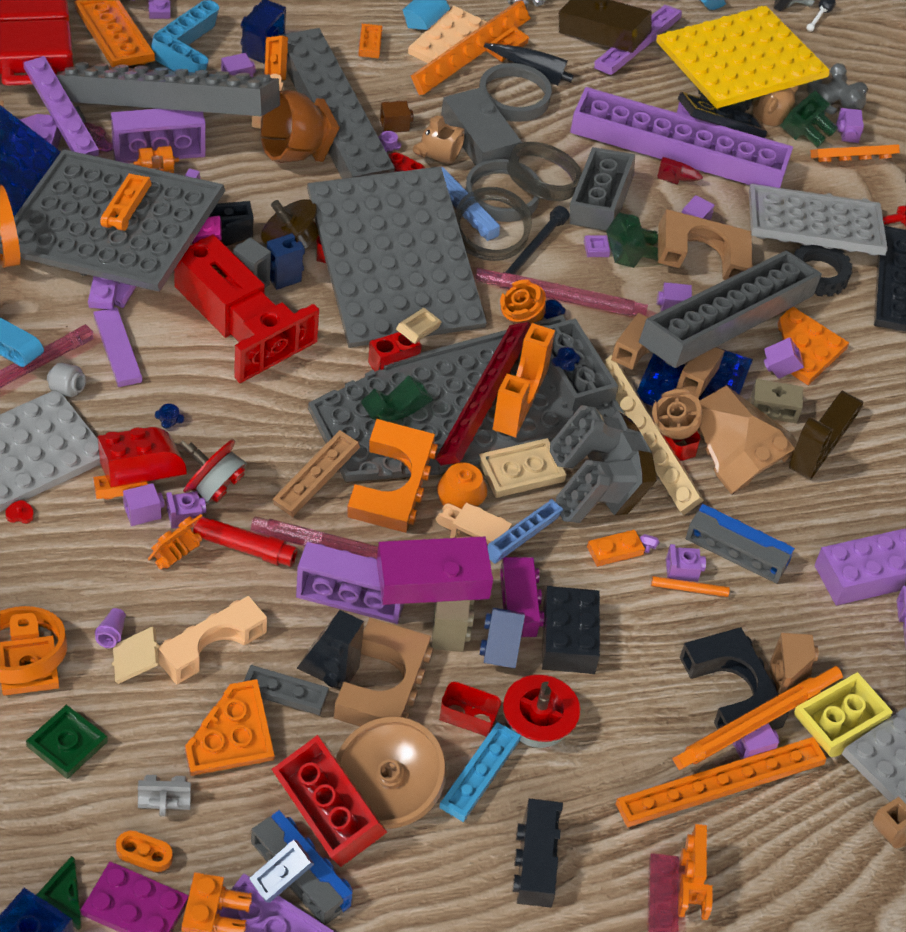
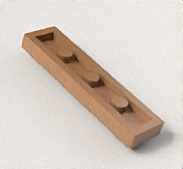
[272,430,360,517]

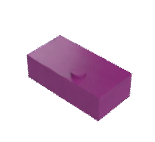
[377,536,493,605]

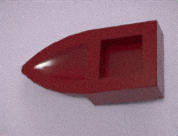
[657,157,703,185]

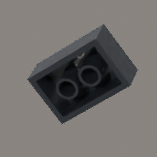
[542,586,600,674]

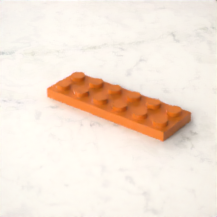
[74,0,155,67]

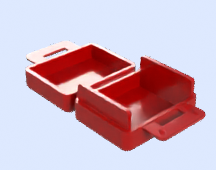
[0,0,74,85]

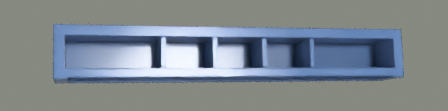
[441,167,500,241]
[487,499,563,564]

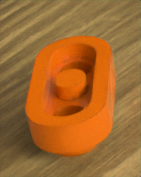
[116,831,173,872]

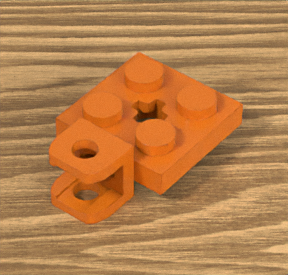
[0,613,59,696]
[678,824,713,920]

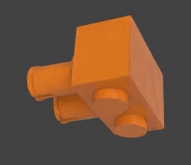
[181,872,253,932]

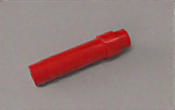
[193,517,298,567]

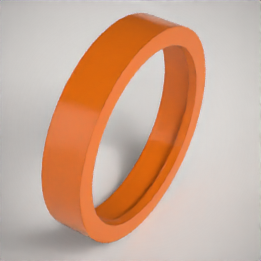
[0,185,20,268]
[0,606,67,684]

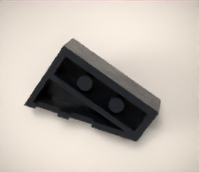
[191,201,254,246]
[296,610,364,689]
[512,798,563,908]

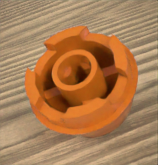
[500,280,546,324]
[437,463,487,509]

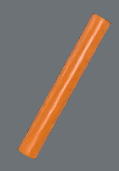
[651,576,730,597]

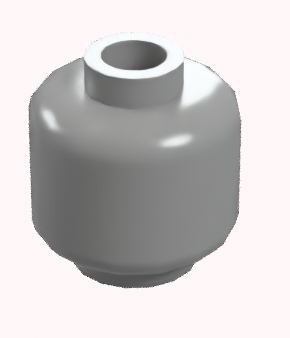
[47,363,86,397]

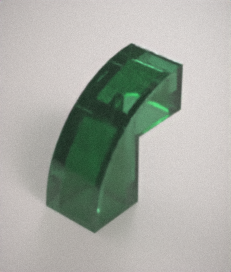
[361,375,433,422]

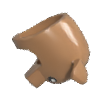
[752,85,799,126]
[413,116,465,164]

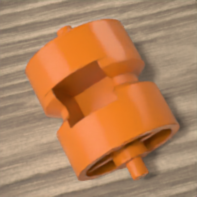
[133,146,179,173]

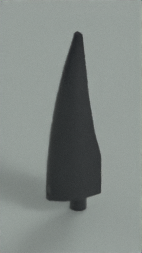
[484,43,574,86]

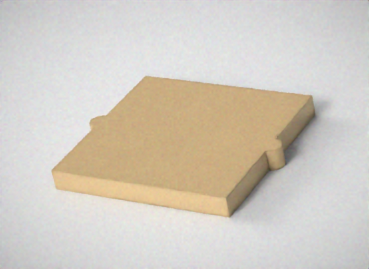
[112,626,160,684]

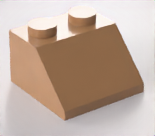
[770,633,818,694]

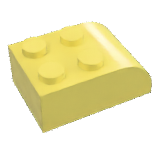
[794,672,893,757]

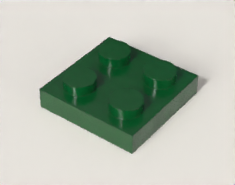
[26,704,108,779]

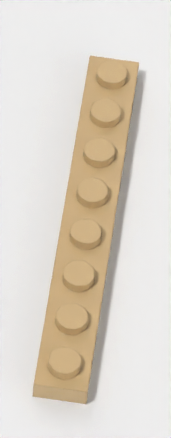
[603,355,704,515]

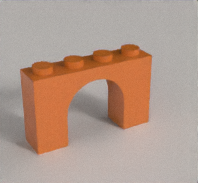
[493,323,555,438]
[347,419,438,533]

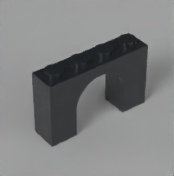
[680,627,789,730]

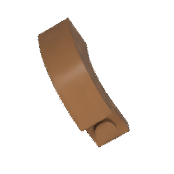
[873,797,906,849]

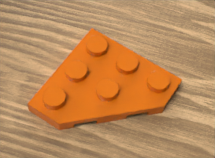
[778,307,849,385]
[185,679,275,776]

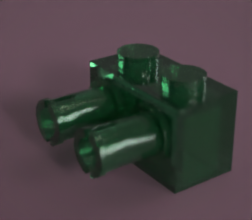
[781,90,839,148]
[606,212,658,268]

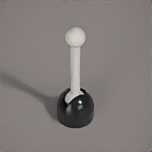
[806,0,836,32]

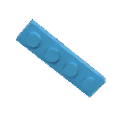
[439,722,521,822]

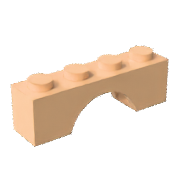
[158,596,267,685]

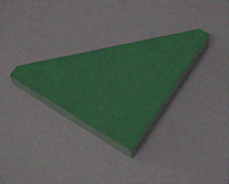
[35,856,82,930]

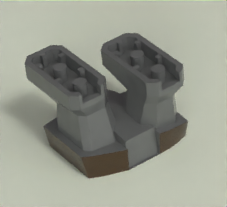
[550,406,657,523]

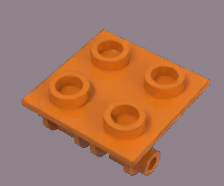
[148,514,202,570]

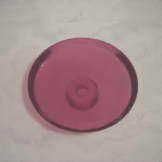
[84,122,113,152]

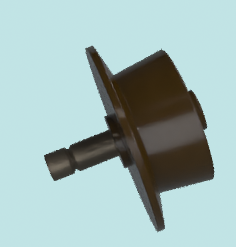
[261,199,319,249]

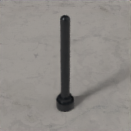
[504,205,570,280]

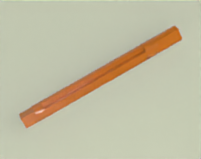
[672,666,843,770]

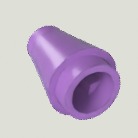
[95,608,126,648]

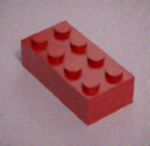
[271,735,387,867]

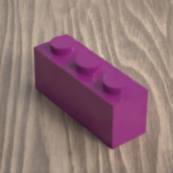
[500,557,544,637]

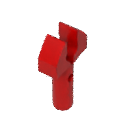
[883,205,906,227]

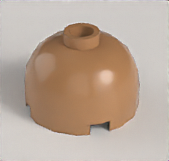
[652,389,703,440]

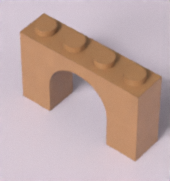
[658,209,752,280]
[611,313,725,399]
[334,617,434,726]

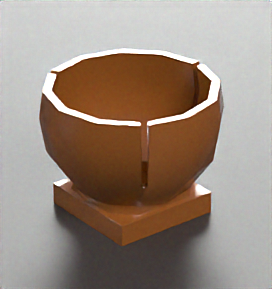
[261,90,340,163]

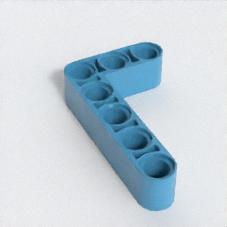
[151,0,219,73]
[0,318,44,367]

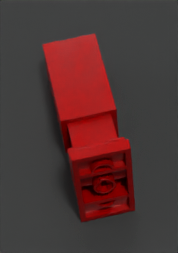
[174,234,319,384]

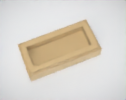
[396,308,442,344]

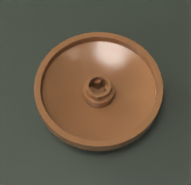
[336,717,447,829]

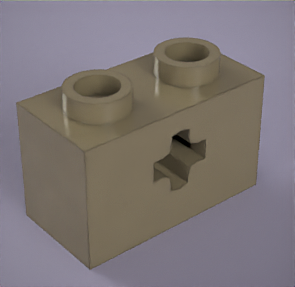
[750,379,803,424]

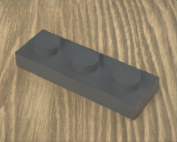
[244,665,329,716]

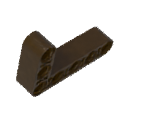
[789,390,864,480]

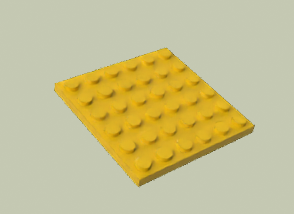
[657,6,829,109]

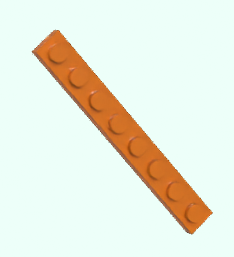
[411,0,531,95]
[616,737,827,828]

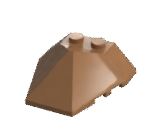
[698,385,797,495]

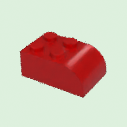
[97,427,187,487]

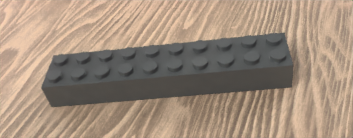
[279,28,395,179]
[56,62,280,116]
[639,250,822,368]

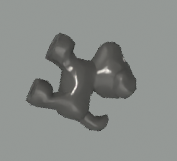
[807,63,869,115]

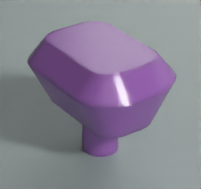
[640,534,660,553]

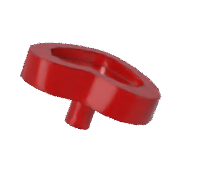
[5,500,34,523]

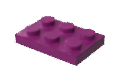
[81,861,189,932]

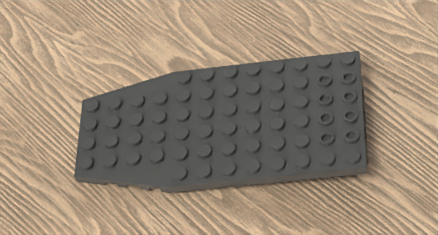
[308,315,625,482]

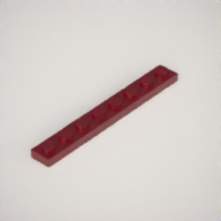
[435,321,531,466]

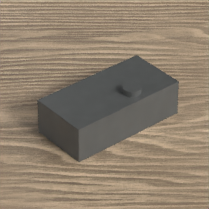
[441,87,522,166]
[570,147,635,232]

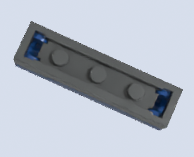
[686,504,795,584]
[251,810,353,925]

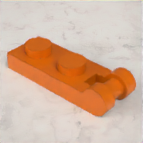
[101,174,152,231]

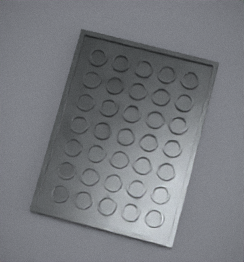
[0,149,225,292]
[307,166,487,348]

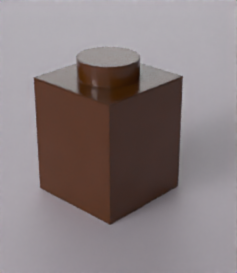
[380,101,414,133]

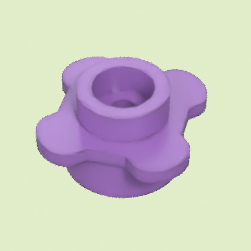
[378,131,401,152]

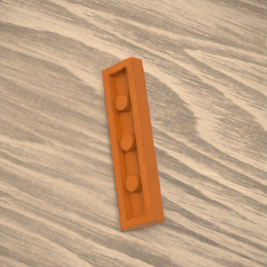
[810,145,900,162]

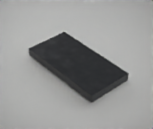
[677,92,768,138]

